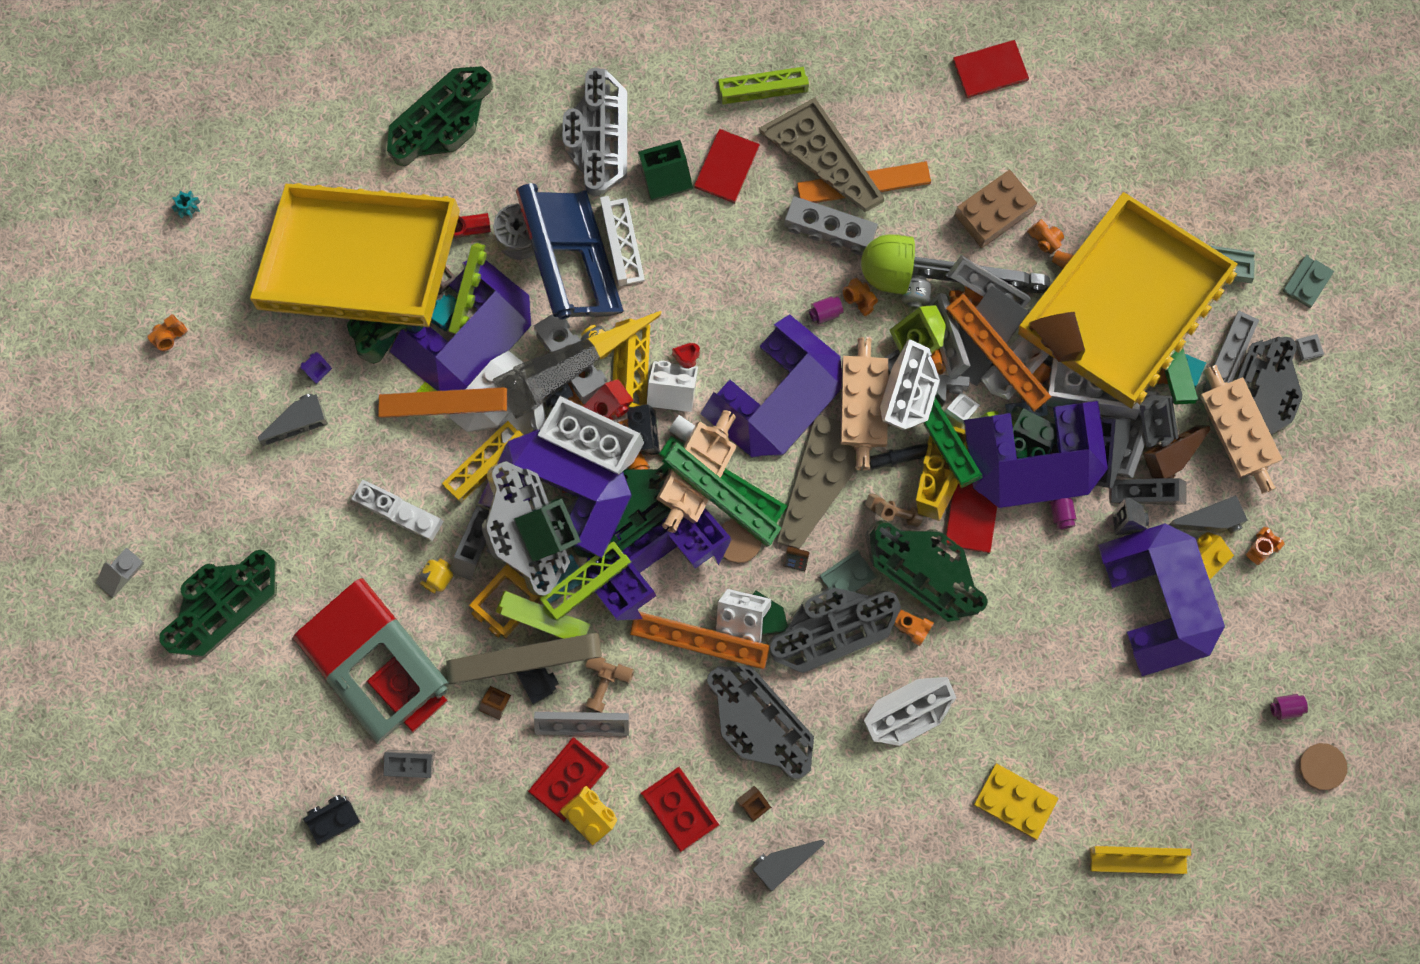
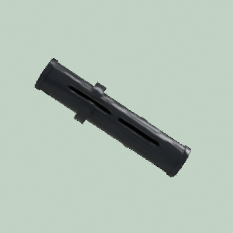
[870,442,928,470]

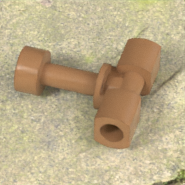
[865,493,923,527]
[585,657,635,713]

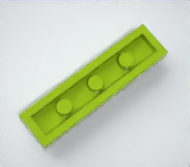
[449,243,487,334]

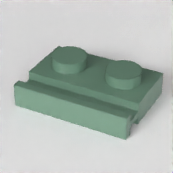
[1211,246,1255,284]
[1283,254,1334,308]
[820,550,877,601]

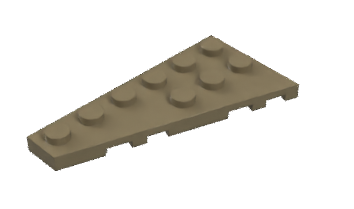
[759,98,884,212]
[777,415,856,549]

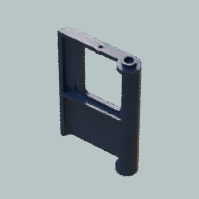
[516,183,624,320]

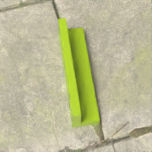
[718,67,809,105]
[540,541,631,621]
[495,591,590,639]

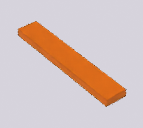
[797,161,931,203]
[946,294,1052,412]
[379,387,507,418]
[630,612,770,669]

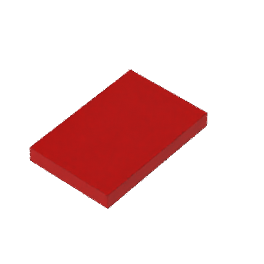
[953,40,1029,98]
[694,128,760,204]
[944,483,997,554]
[367,656,448,733]
[528,737,609,822]
[641,766,719,853]

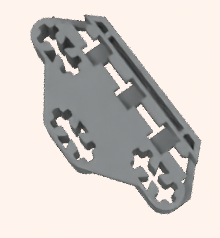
[563,68,628,196]
[482,461,570,595]

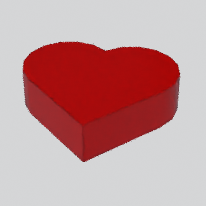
[672,343,700,369]

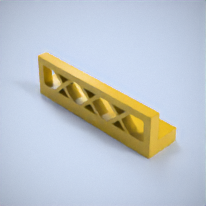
[613,318,650,408]
[442,421,523,503]
[1090,846,1191,874]

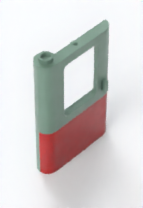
[293,578,449,745]

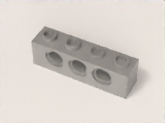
[784,196,878,255]
[533,314,607,405]

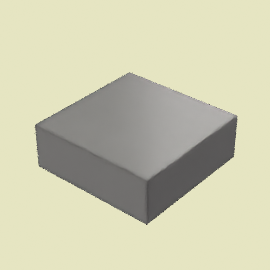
[1295,334,1324,362]

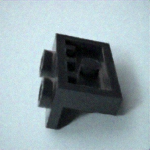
[627,404,660,455]
[517,668,559,705]
[303,795,361,845]

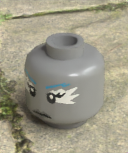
[901,275,931,310]

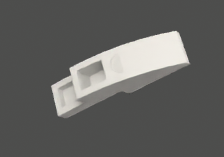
[351,480,444,541]

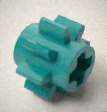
[172,191,200,219]

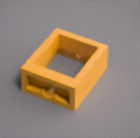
[469,564,543,639]

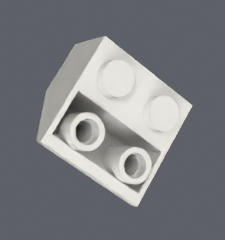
[647,361,698,412]

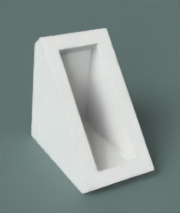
[944,393,980,429]

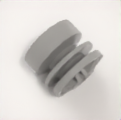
[493,203,534,260]

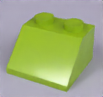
[889,305,946,354]

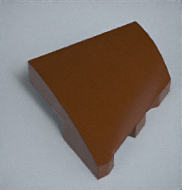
[1028,312,1085,362]

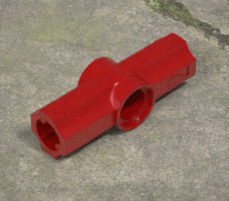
[453,213,491,239]

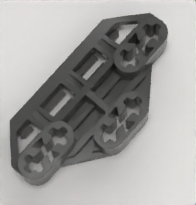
[1236,336,1302,435]
[768,587,901,673]
[707,665,814,781]

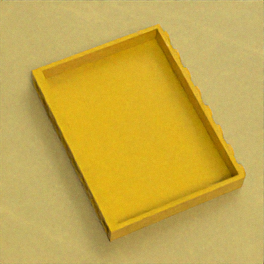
[250,183,460,327]
[1018,192,1238,409]

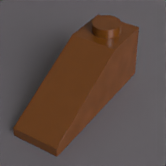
[1143,425,1211,479]

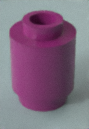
[809,296,844,324]
[1050,498,1077,530]
[1270,694,1308,721]

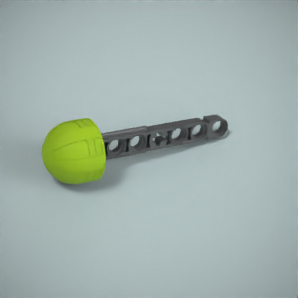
[861,234,1050,295]

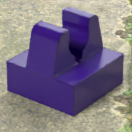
[300,352,332,384]

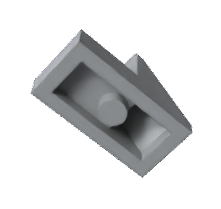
[935,375,970,407]
[96,548,145,598]

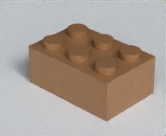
[955,169,1037,248]

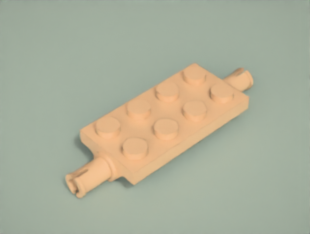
[841,337,888,471]
[1200,365,1283,494]
[656,410,737,533]

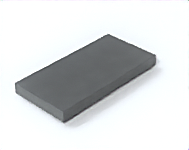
[943,286,1030,386]

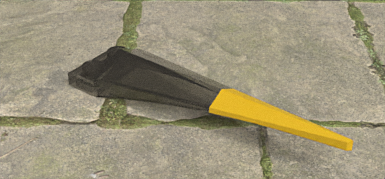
[493,311,662,419]

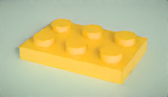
[974,763,1059,840]

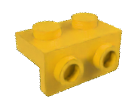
[1197,532,1234,580]
[560,786,617,846]

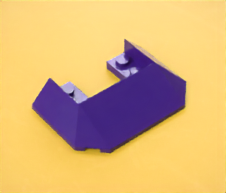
[390,260,531,391]
[700,314,842,458]
[964,401,1108,508]
[478,430,632,558]
[581,503,731,621]
[1098,523,1225,676]

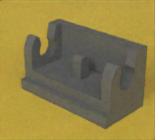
[1140,395,1178,447]
[383,749,435,778]

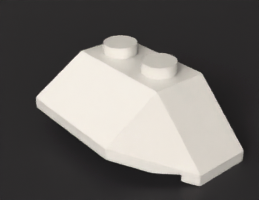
[880,339,940,430]
[449,351,527,432]
[864,677,956,746]

